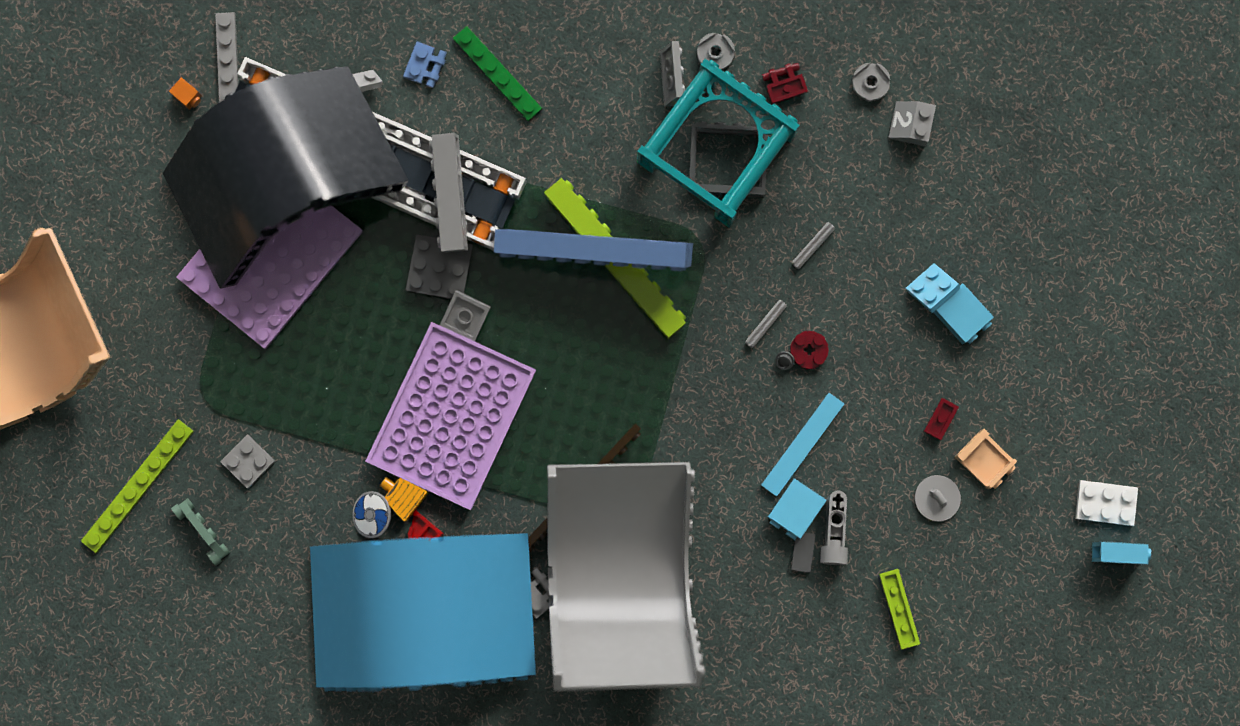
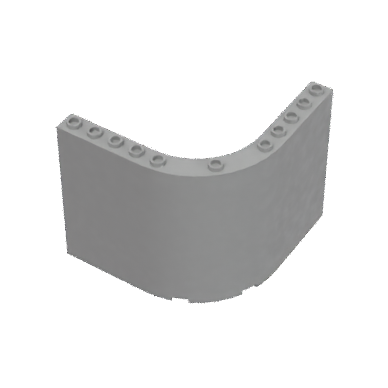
[547,462,704,691]

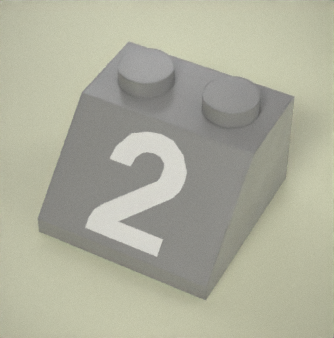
[888,101,936,146]

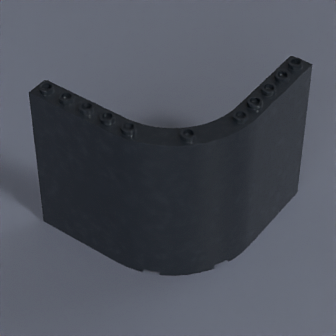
[163,66,409,289]

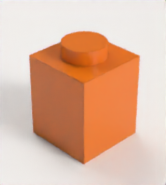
[169,77,202,110]

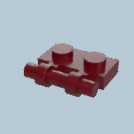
[762,63,808,104]

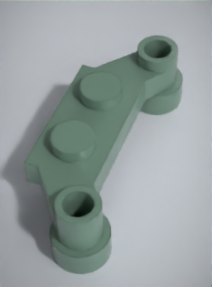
[171,498,230,566]

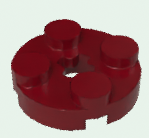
[790,331,829,369]

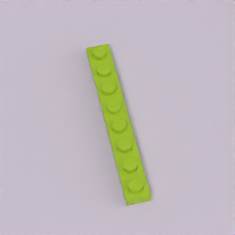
[81,419,194,553]

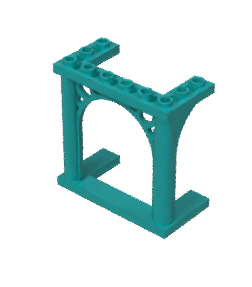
[637,59,800,228]

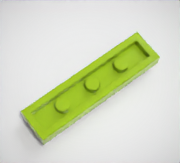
[879,569,920,649]

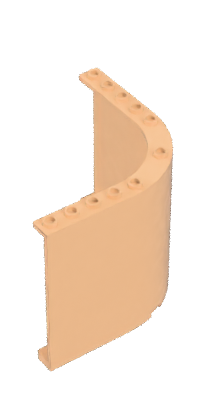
[0,228,109,430]

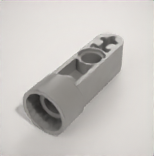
[820,491,848,565]

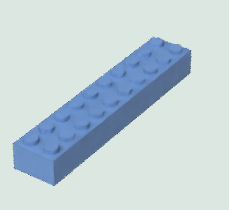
[494,229,693,271]

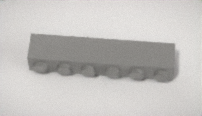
[429,133,468,253]

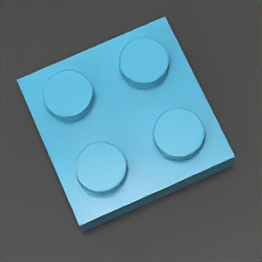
[906,263,960,313]

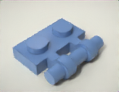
[403,42,447,88]

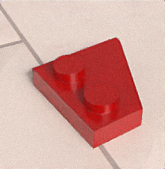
[408,510,444,539]

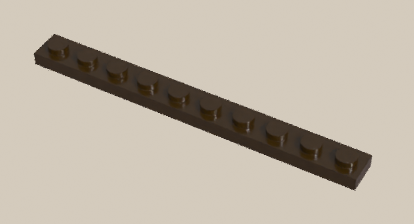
[528,423,641,553]

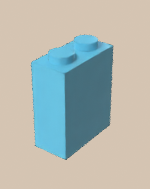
[933,283,994,344]
[768,478,827,540]
[1092,542,1151,564]

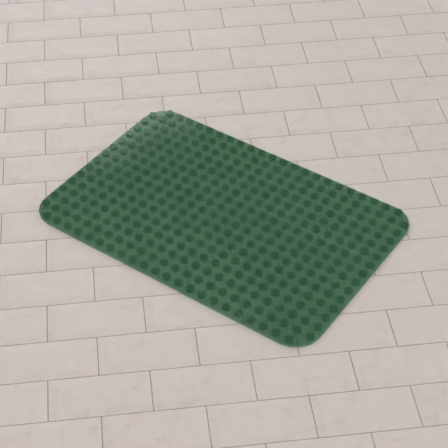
[200,181,705,504]

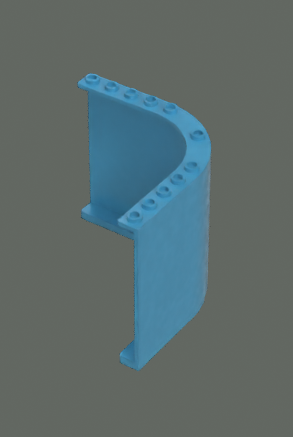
[310,533,536,691]

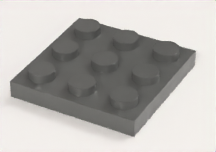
[406,234,473,299]

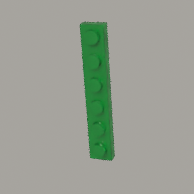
[453,26,542,122]

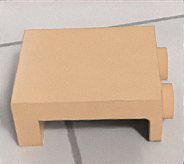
[955,429,1017,489]

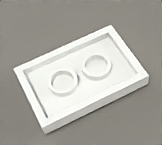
[1075,480,1138,526]

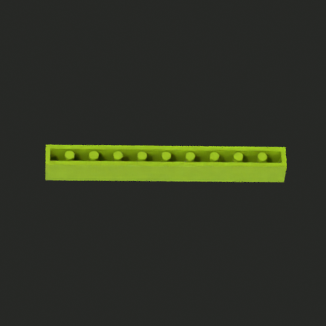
[544,178,686,339]

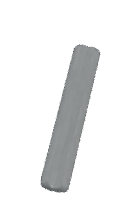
[792,222,835,269]
[745,300,787,348]

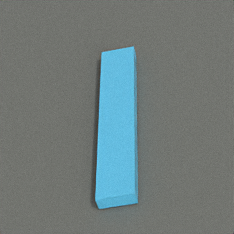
[761,393,844,497]

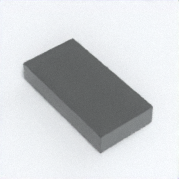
[791,533,815,572]

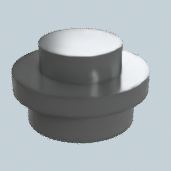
[775,351,795,370]

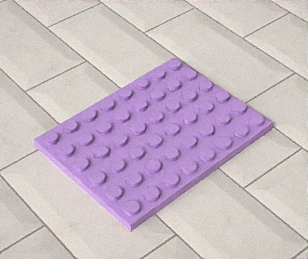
[176,206,363,349]
[365,322,536,510]

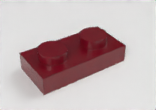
[923,398,959,441]

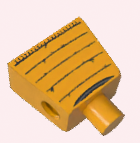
[380,477,429,522]

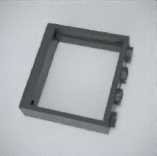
[688,121,768,198]

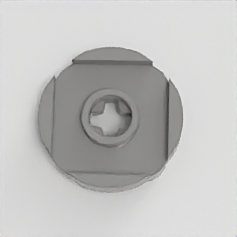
[697,33,734,70]
[852,63,890,102]

